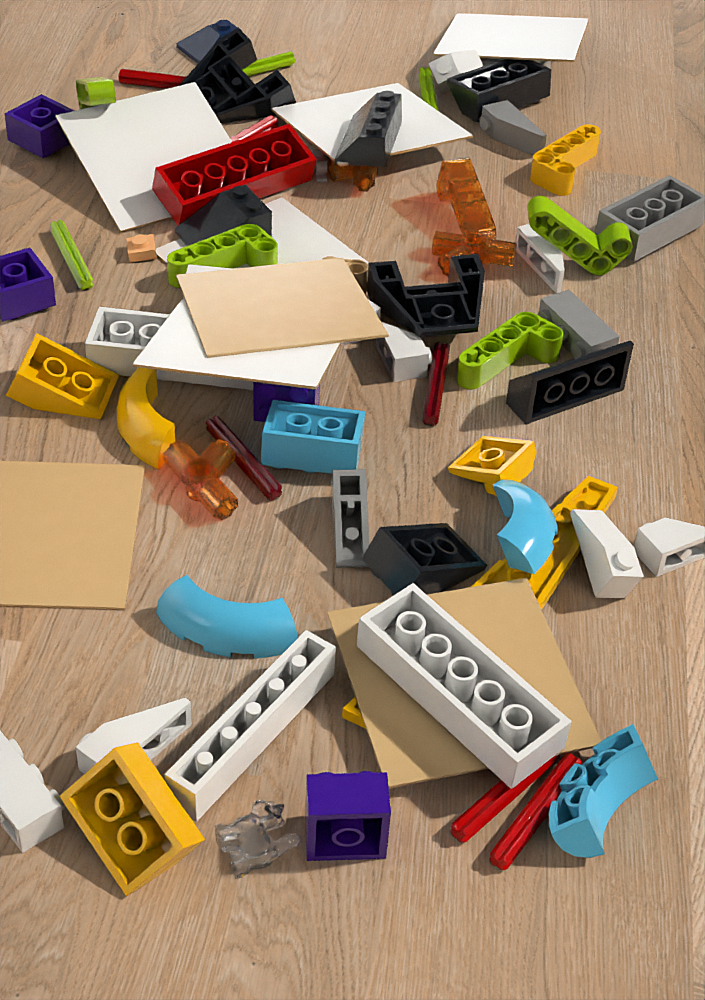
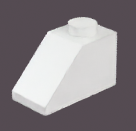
[429,49,483,93]
[376,322,432,382]
[634,518,705,577]

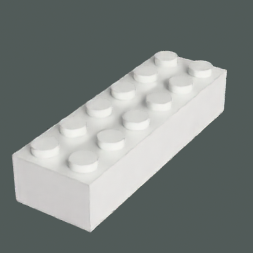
[85,307,253,390]
[356,583,572,789]

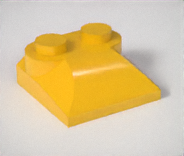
[448,436,537,496]

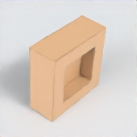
[126,234,157,263]

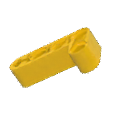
[530,124,601,196]

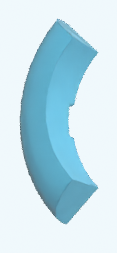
[493,480,558,574]
[156,575,298,658]
[549,724,658,858]

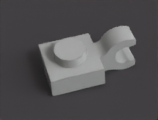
[311,149,333,182]

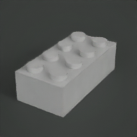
[595,175,705,262]

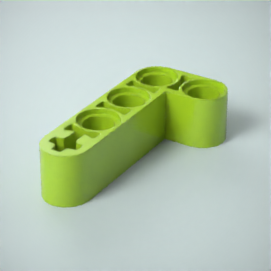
[76,77,116,110]
[527,196,633,276]
[167,224,278,288]
[456,311,563,390]

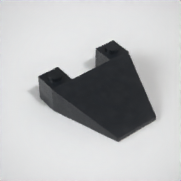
[179,27,296,123]
[367,254,485,337]

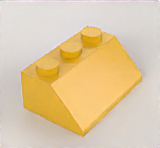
[59,742,205,896]

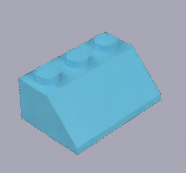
[261,400,366,474]

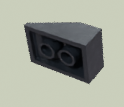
[175,185,272,246]
[362,523,488,596]

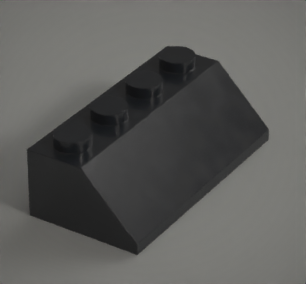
[447,59,552,122]
[334,90,402,167]
[506,341,634,425]

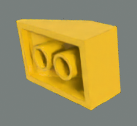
[5,333,119,419]

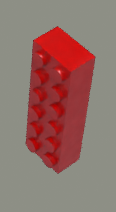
[152,124,317,226]

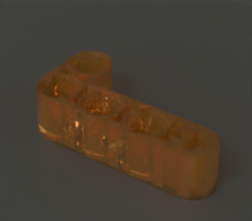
[436,157,497,247]

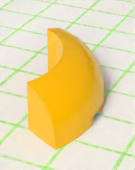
[116,367,176,470]

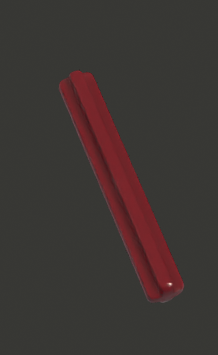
[422,341,450,426]
[206,416,282,501]

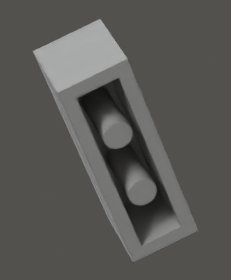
[538,289,620,358]

